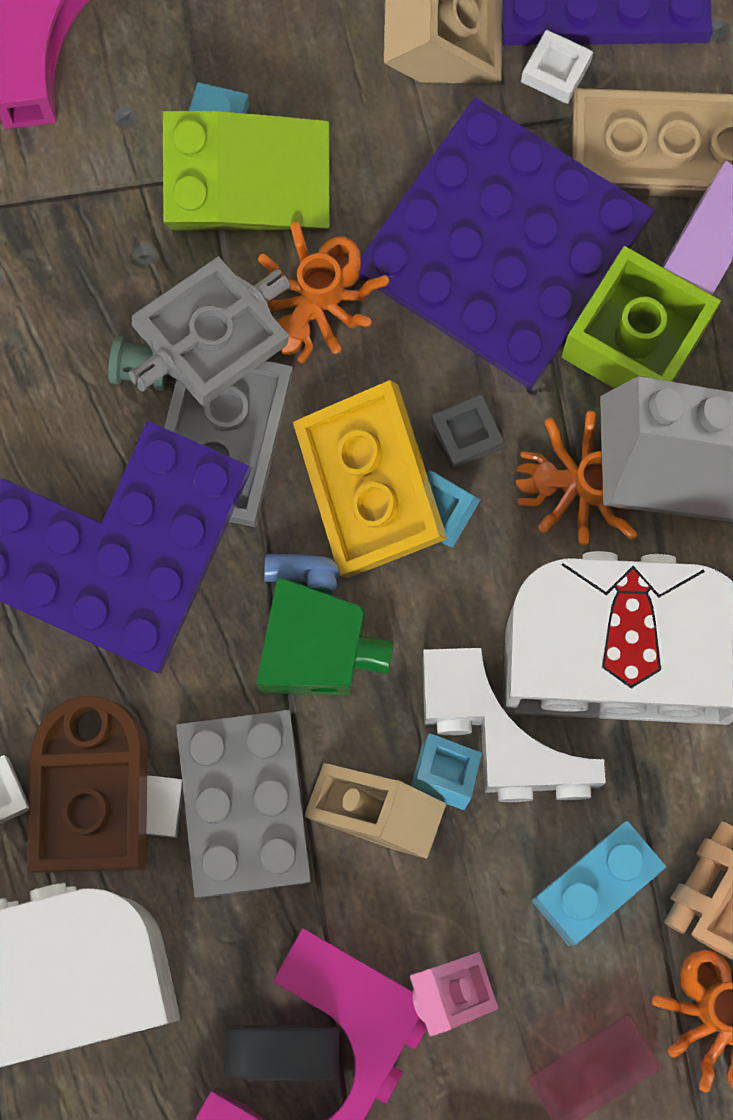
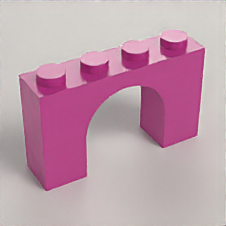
[195,929,427,1120]

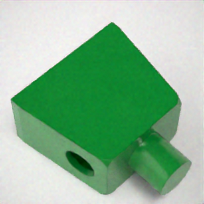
[256,578,394,695]

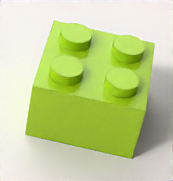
[561,246,721,389]

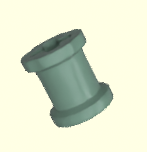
[108,335,170,392]

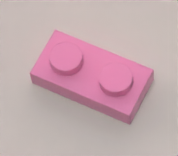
[410,952,499,1036]

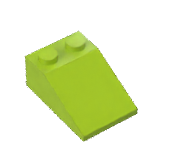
[163,111,330,231]

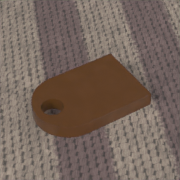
[27,696,148,873]

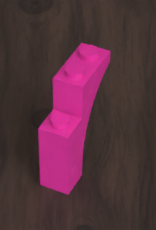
[0,0,89,129]

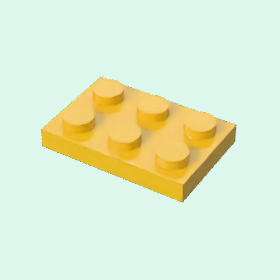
[293,380,447,578]

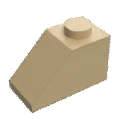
[304,763,446,859]

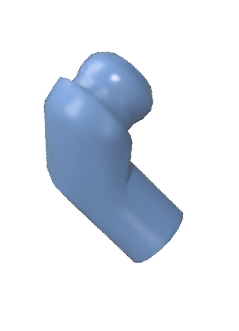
[265,554,340,595]

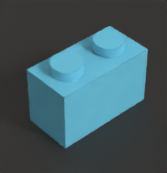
[531,821,666,946]

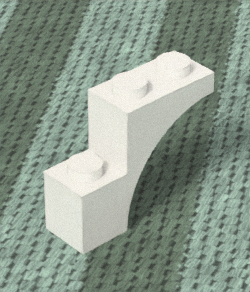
[422,648,606,802]

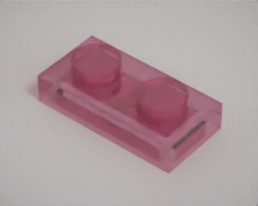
[526,1015,662,1120]

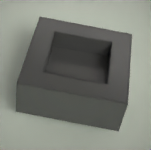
[430,394,504,470]

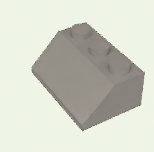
[600,376,733,522]

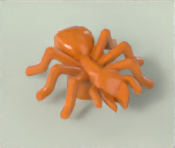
[258,221,389,364]
[515,411,637,546]
[651,950,733,1093]

